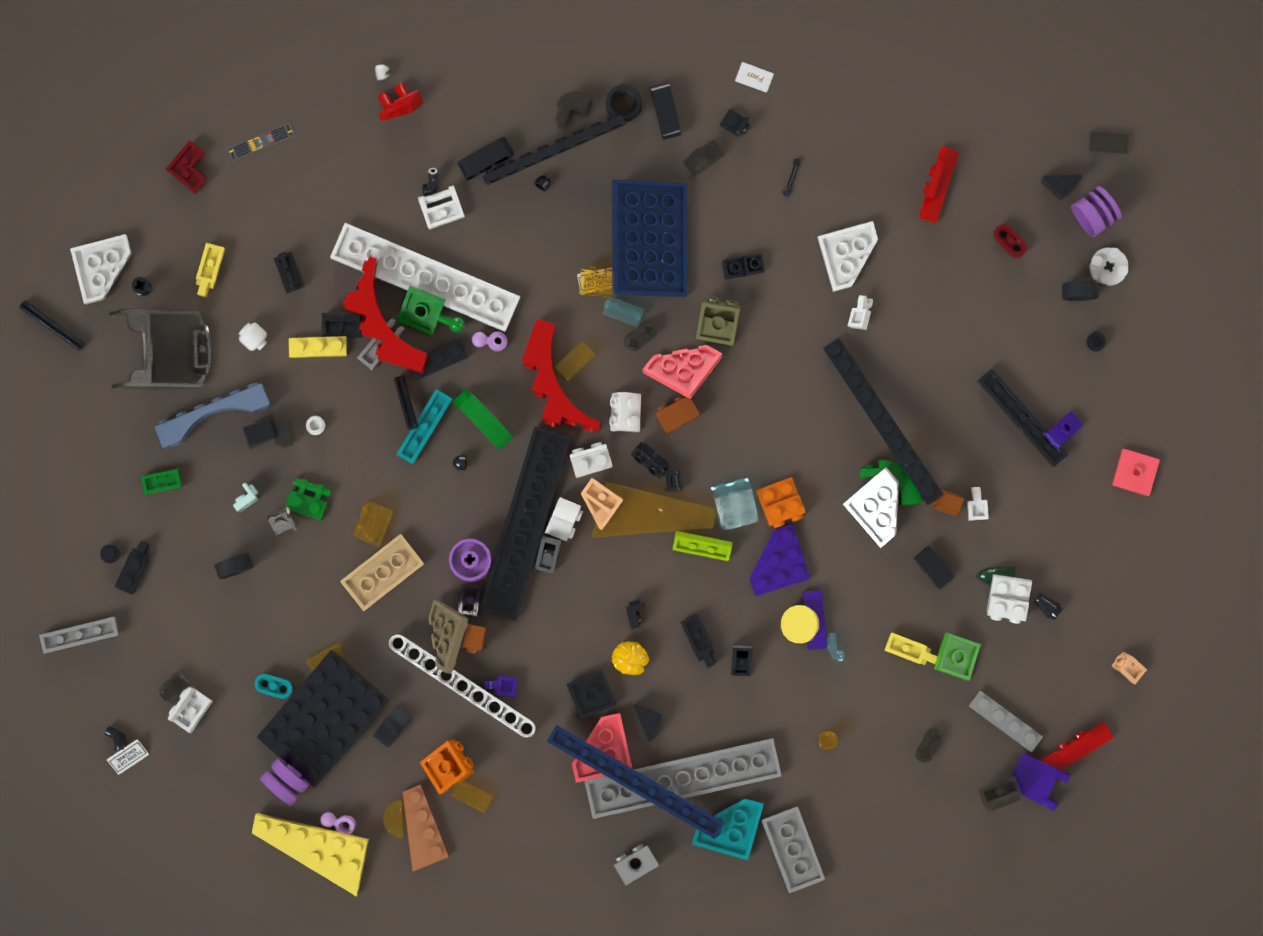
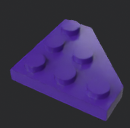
[749,524,810,596]

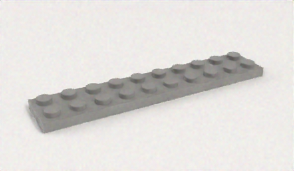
[584,738,782,819]

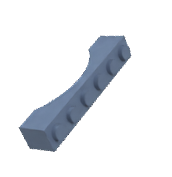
[155,382,272,449]

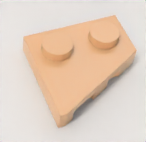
[581,478,623,530]

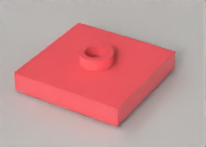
[1111,449,1160,497]

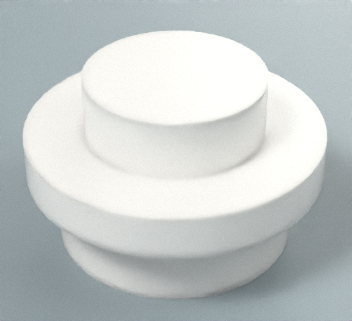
[306,416,325,435]

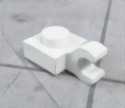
[848,295,873,330]
[967,487,989,521]

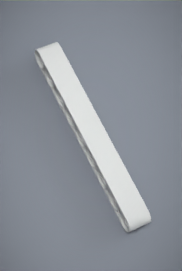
[389,635,536,737]

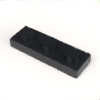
[412,340,468,381]

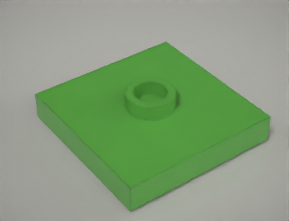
[934,632,981,681]

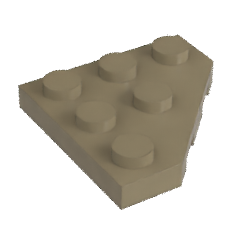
[428,600,468,674]

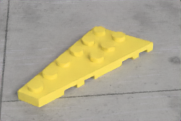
[252,813,369,896]

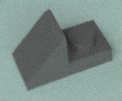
[535,536,561,574]

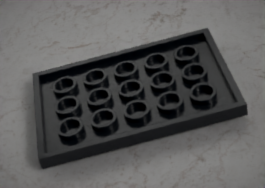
[257,650,390,788]

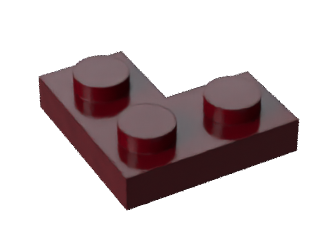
[165,140,207,194]

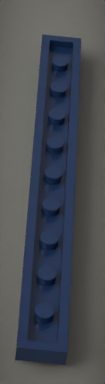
[547,725,725,839]

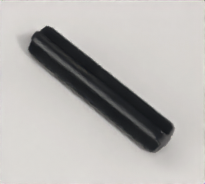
[394,376,418,430]

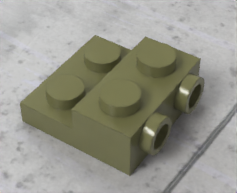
[696,296,740,346]

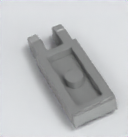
[357,318,405,370]

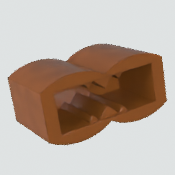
[931,490,964,517]

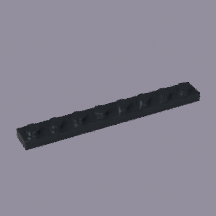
[482,114,627,185]

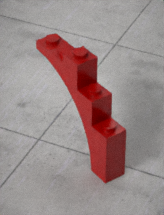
[343,256,428,374]
[521,318,601,433]

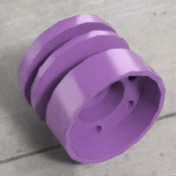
[1071,186,1122,238]

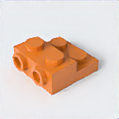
[756,477,806,528]
[420,740,474,795]

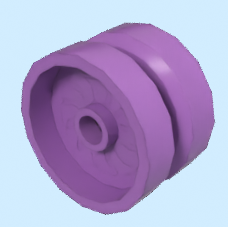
[449,538,493,582]
[260,757,310,806]

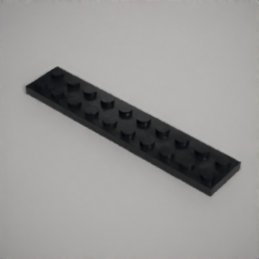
[479,426,571,621]

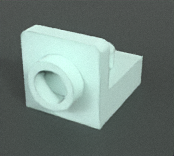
[233,483,259,513]

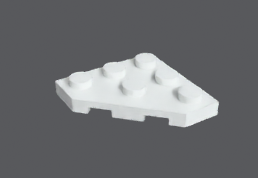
[817,221,878,292]
[70,234,132,305]
[843,467,899,548]

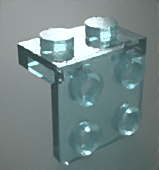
[711,478,758,530]

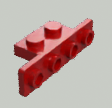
[919,146,959,223]
[1040,722,1113,770]

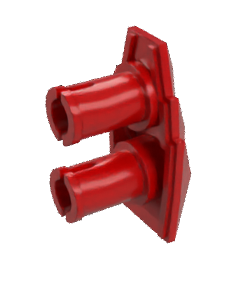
[377,83,423,121]

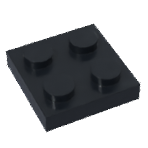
[566,670,616,720]

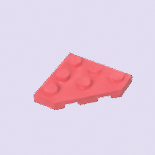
[643,345,723,399]
[572,713,632,783]

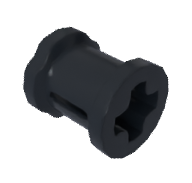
[132,277,152,296]
[664,471,682,492]

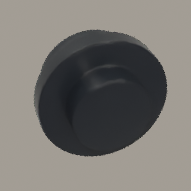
[1086,332,1106,352]
[100,544,120,564]

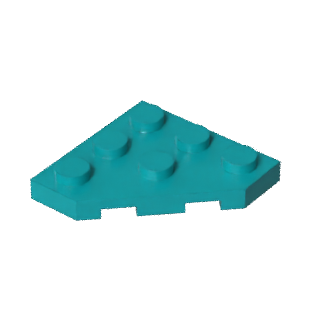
[692,799,764,860]

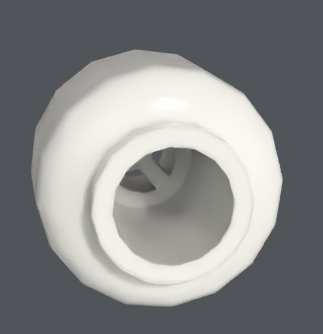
[238,322,267,351]

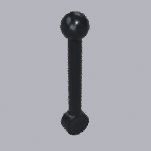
[783,159,801,196]

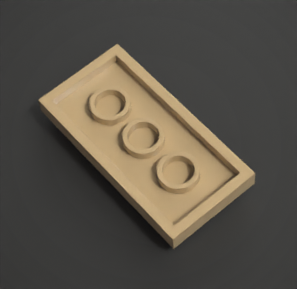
[340,534,425,612]

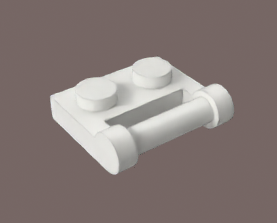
[418,185,465,230]

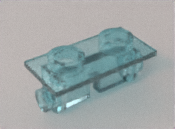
[602,296,644,327]

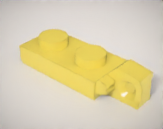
[196,243,225,298]
[884,632,938,665]

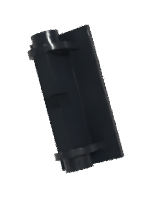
[273,252,305,294]
[631,442,670,479]

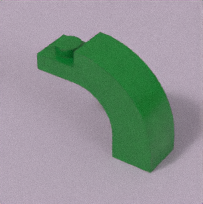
[452,389,513,450]
[859,460,921,506]

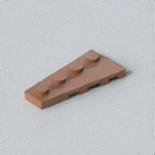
[402,785,449,871]

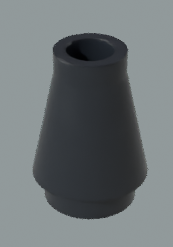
[1034,593,1063,620]

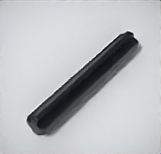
[19,301,85,351]

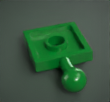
[397,285,464,335]

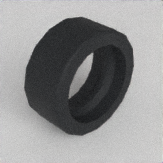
[605,84,642,122]
[1062,281,1099,301]
[214,553,254,579]

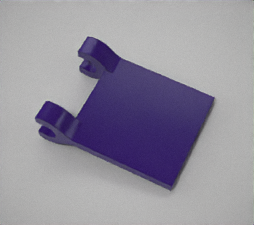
[1007,753,1071,811]

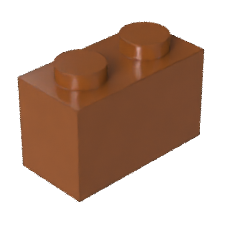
[655,395,700,435]
[462,624,488,654]

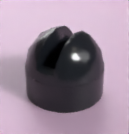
[534,175,551,192]
[453,455,467,471]

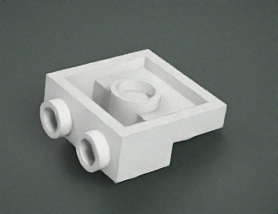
[986,574,1032,624]

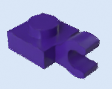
[483,676,517,697]

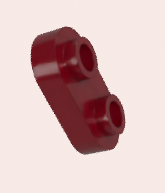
[993,224,1027,258]

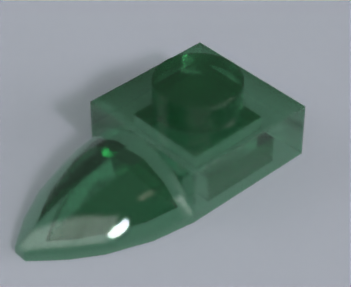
[976,566,1015,585]

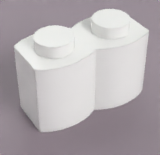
[545,497,583,542]

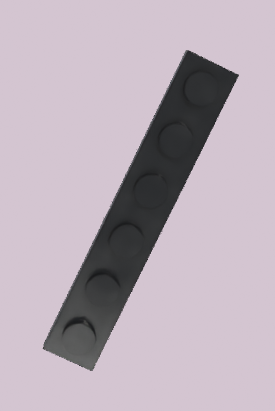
[977,369,1068,468]

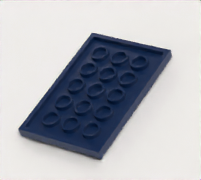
[612,179,687,298]

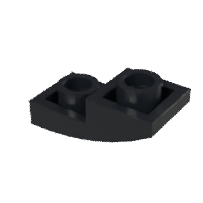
[721,254,765,280]
[914,546,954,590]

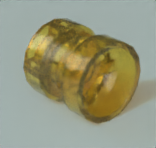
[818,730,838,750]

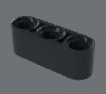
[650,83,681,140]
[457,137,515,180]

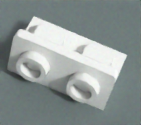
[569,442,613,478]

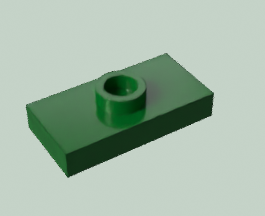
[141,469,183,495]

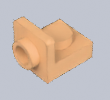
[1112,652,1147,684]

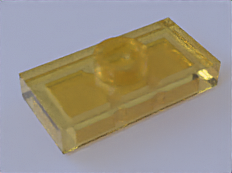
[555,341,596,381]
[450,781,494,813]

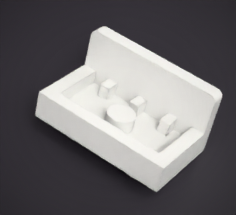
[609,392,641,432]
[168,687,213,733]

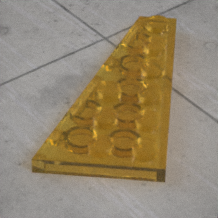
[592,482,717,538]

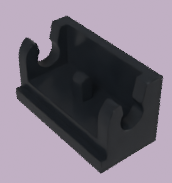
[321,313,362,338]

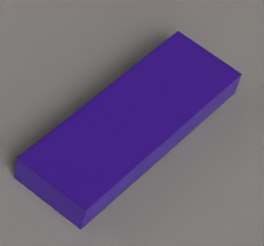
[803,591,827,650]

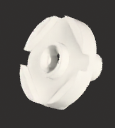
[1089,247,1128,286]

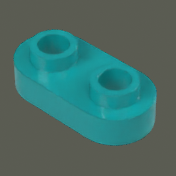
[254,674,293,699]

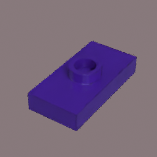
[1044,411,1083,449]

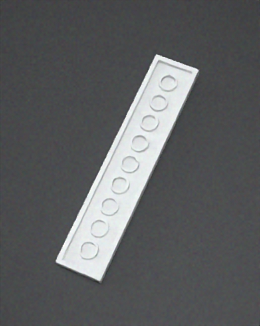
[330,223,521,332]

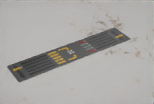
[226,122,296,162]

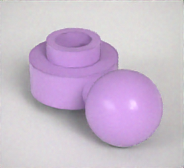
[472,332,507,352]
[321,812,356,835]

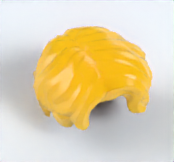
[612,641,649,675]

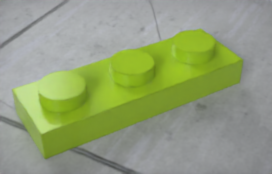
[672,531,733,561]

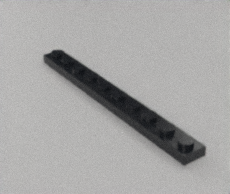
[823,338,944,506]

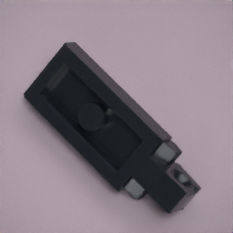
[115,541,150,595]
[680,614,715,668]

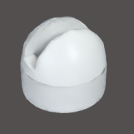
[375,65,389,80]

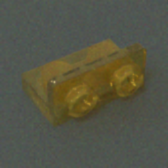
[353,501,393,547]

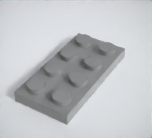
[761,806,825,893]

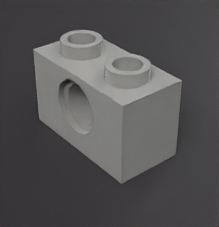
[614,844,659,885]

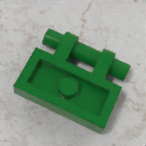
[285,478,332,521]

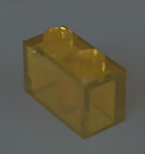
[579,267,618,298]

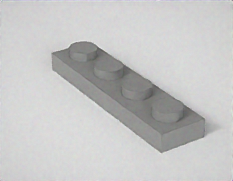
[39,617,120,654]
[969,691,1043,752]

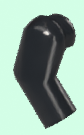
[422,168,438,195]
[104,726,127,752]

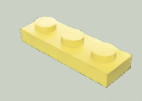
[289,336,347,358]

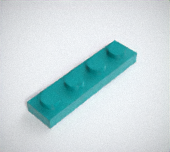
[396,389,453,464]

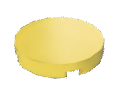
[781,605,819,643]

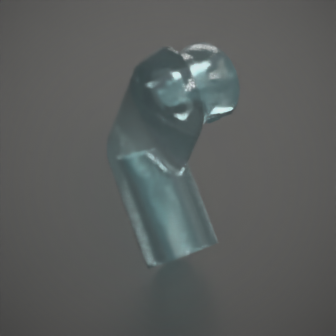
[827,633,844,661]

